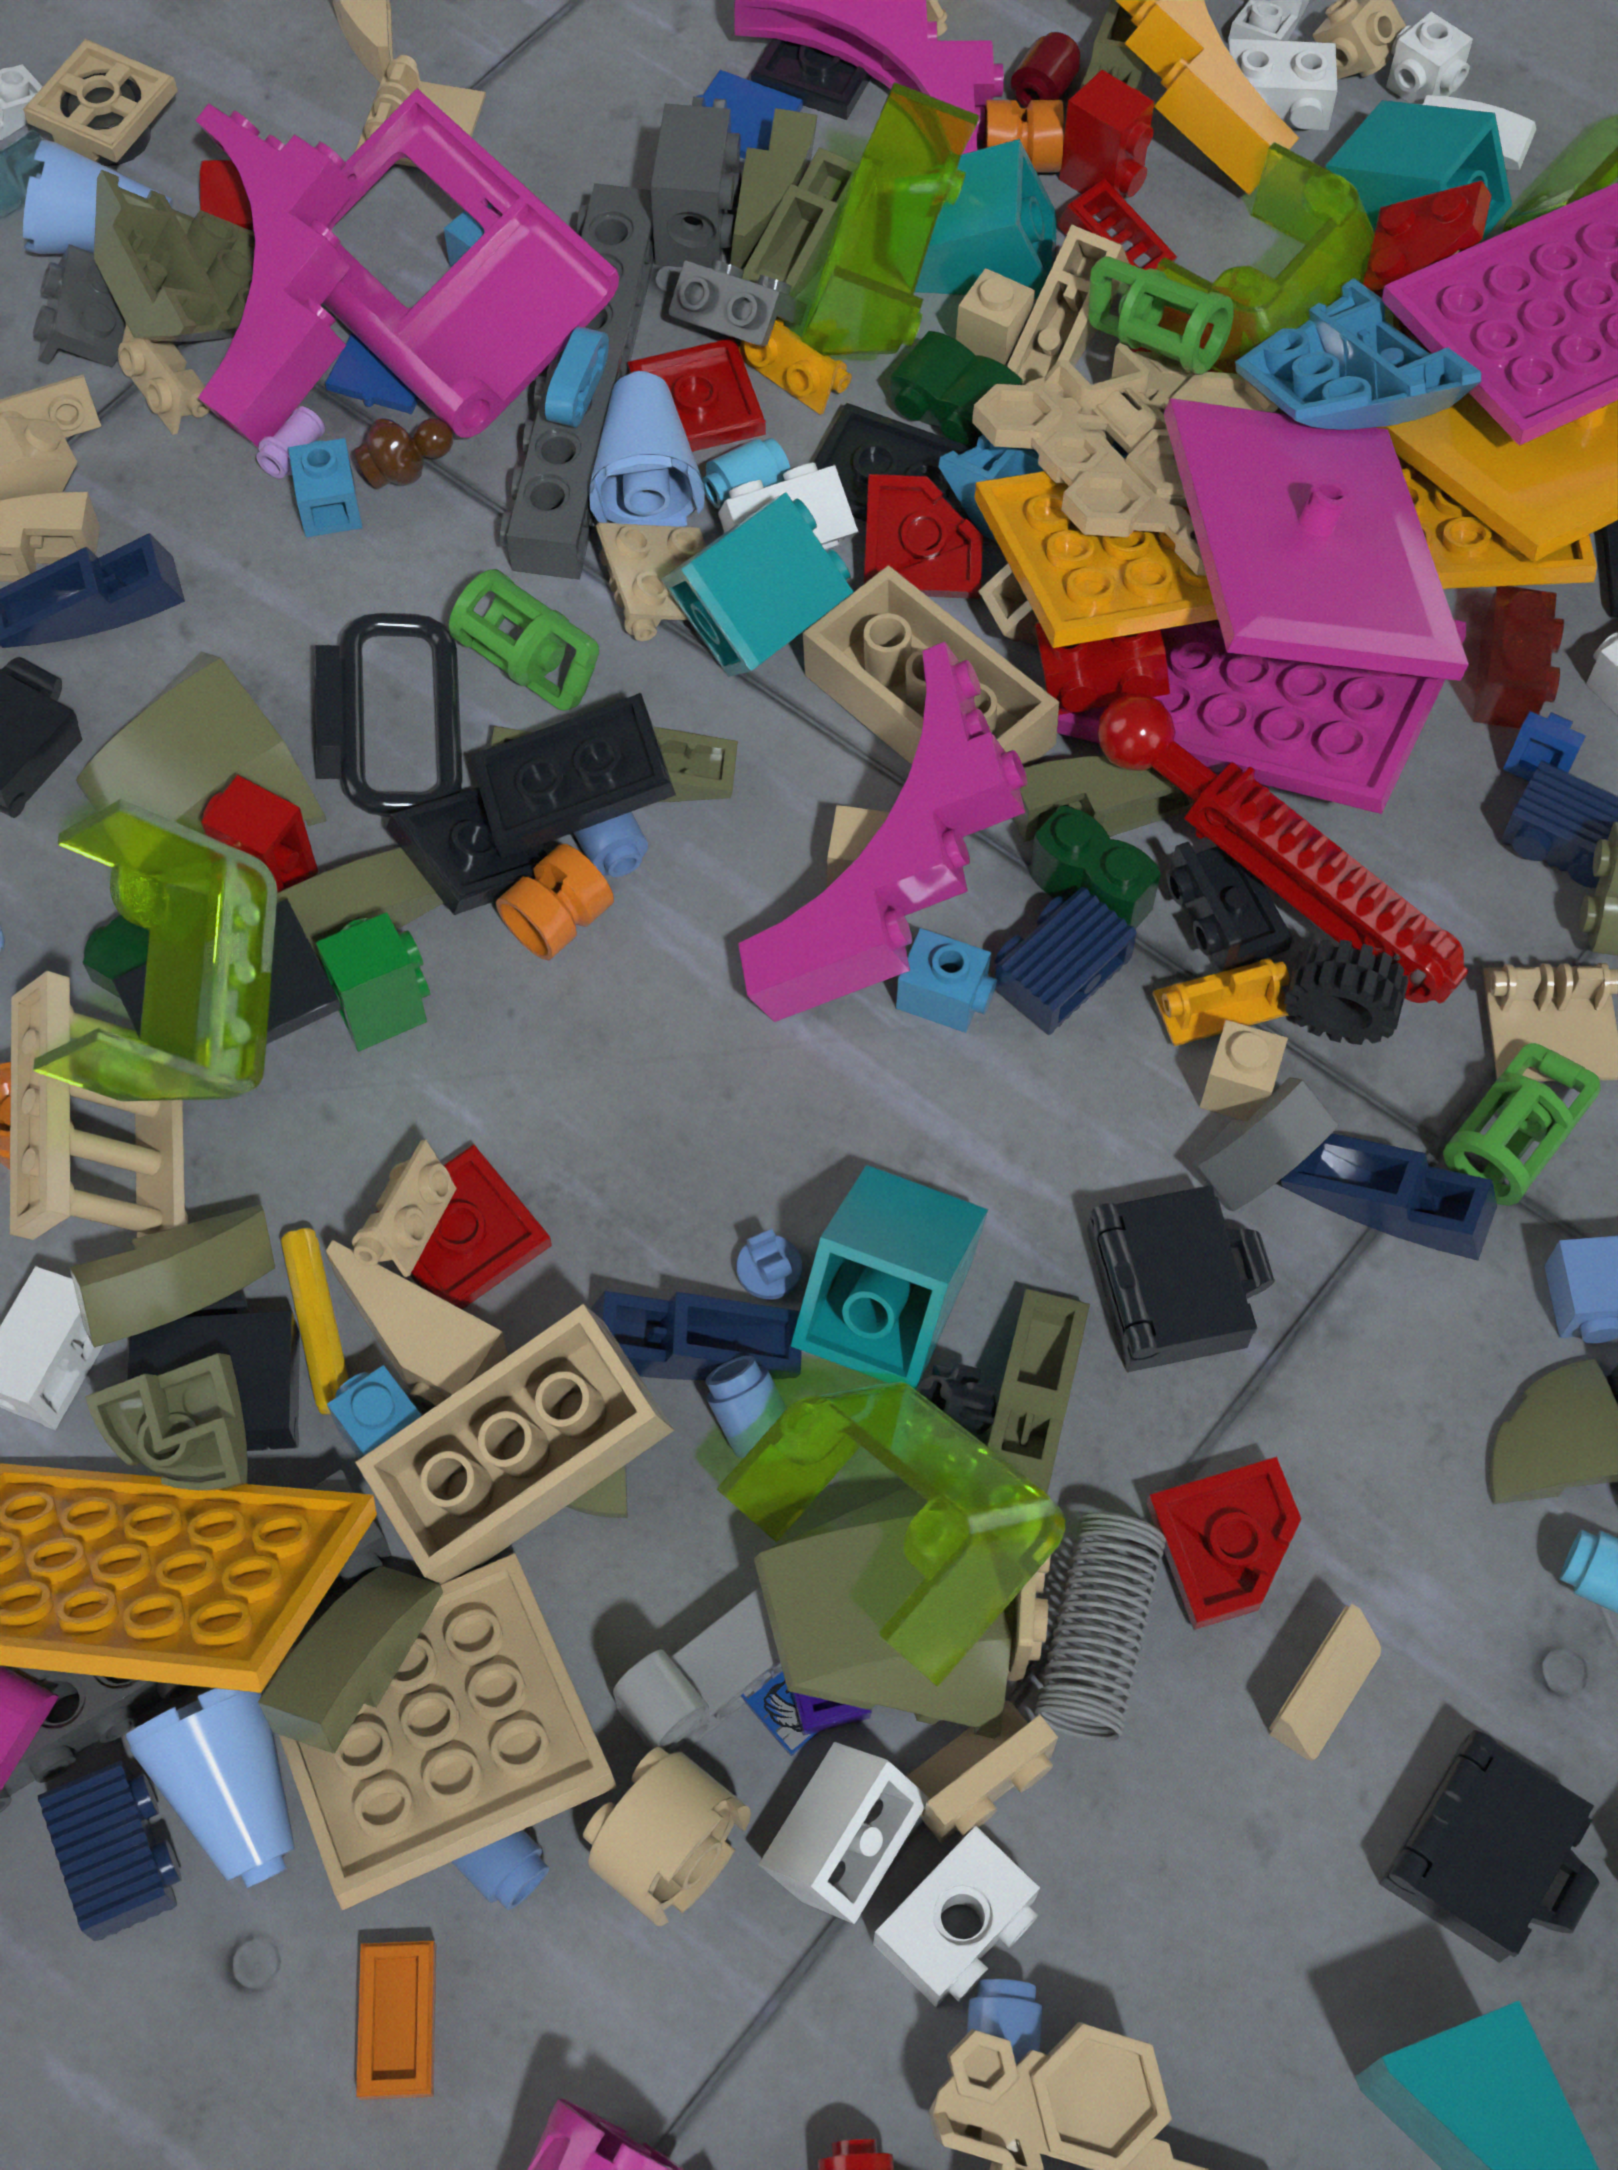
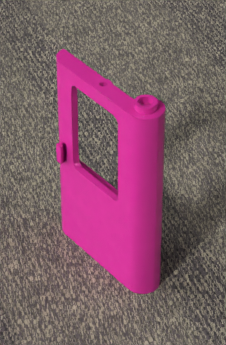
[323,88,619,438]

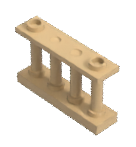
[10,971,188,1240]

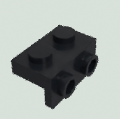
[1167,841,1293,972]

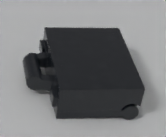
[0,657,83,818]
[1087,1185,1275,1373]
[127,1289,300,1451]
[1380,1730,1599,1963]

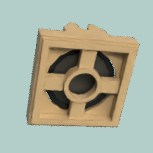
[23,39,178,166]

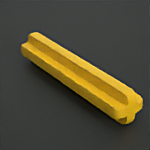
[281,1228,349,1415]

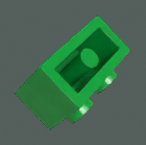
[316,912,431,1052]

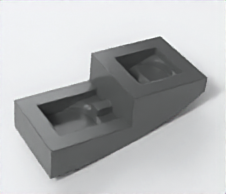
[1191,1077,1339,1211]

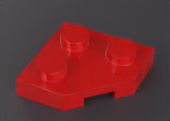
[1363,181,1492,298]
[864,474,983,599]
[1146,1457,1302,1630]

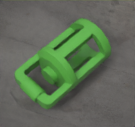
[1088,256,1234,374]
[449,569,599,711]
[1443,1043,1601,1206]

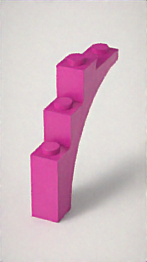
[734,0,1004,160]
[195,103,357,449]
[738,641,1027,1022]

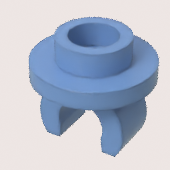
[737,1228,802,1299]

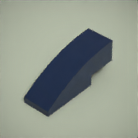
[0,533,185,648]
[1281,1133,1497,1261]
[591,1291,802,1380]

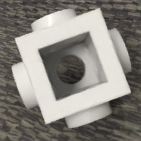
[1386,11,1473,105]

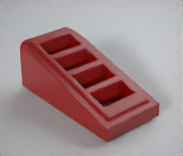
[1057,178,1177,286]

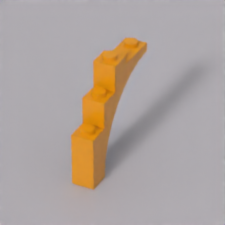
[1115,0,1299,195]

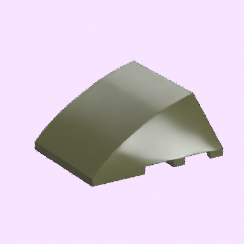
[94,170,255,341]
[76,651,327,870]
[754,1478,1012,1739]

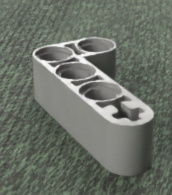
[613,1586,783,1755]

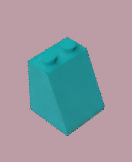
[1326,100,1512,244]
[887,139,1057,299]
[661,492,853,677]
[791,1165,989,1393]
[1355,2000,1600,2170]

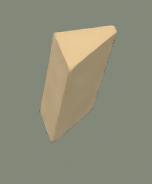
[1269,1603,1381,1761]

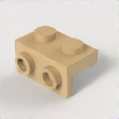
[906,1701,1058,1843]

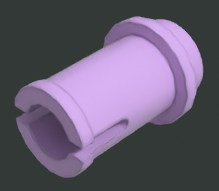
[256,406,325,479]

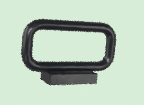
[314,613,463,817]

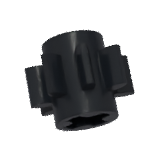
[913,1363,996,1448]

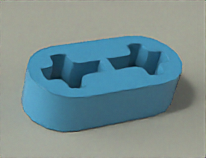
[545,326,609,428]

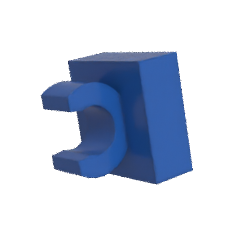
[1503,711,1586,781]

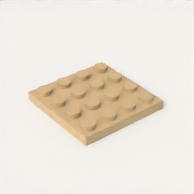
[265,1553,617,1910]

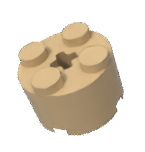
[583,1747,751,1926]

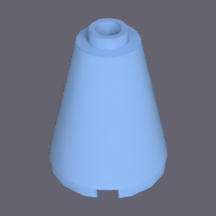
[23,140,173,254]
[589,371,705,527]
[126,1688,295,1888]

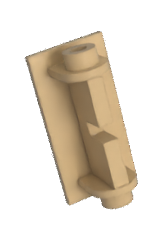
[118,323,211,435]
[0,374,102,438]
[352,1140,457,1277]

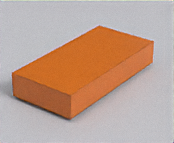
[356,1941,437,2100]

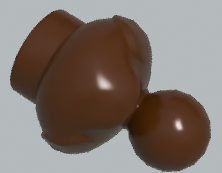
[354,418,453,489]

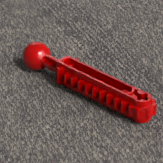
[1097,694,1468,1004]

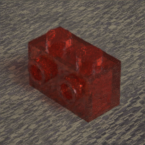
[1473,586,1564,729]

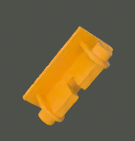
[739,317,852,415]
[1152,958,1290,1046]

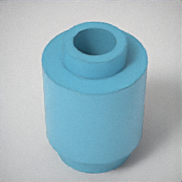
[703,438,791,509]
[1559,1529,1618,1614]

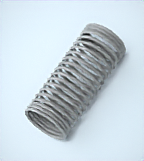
[1034,1512,1166,1741]

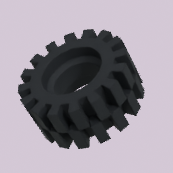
[1284,940,1408,1045]

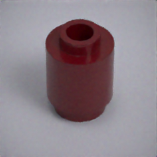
[1011,32,1080,108]

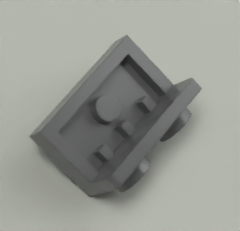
[33,244,125,368]
[669,259,807,347]

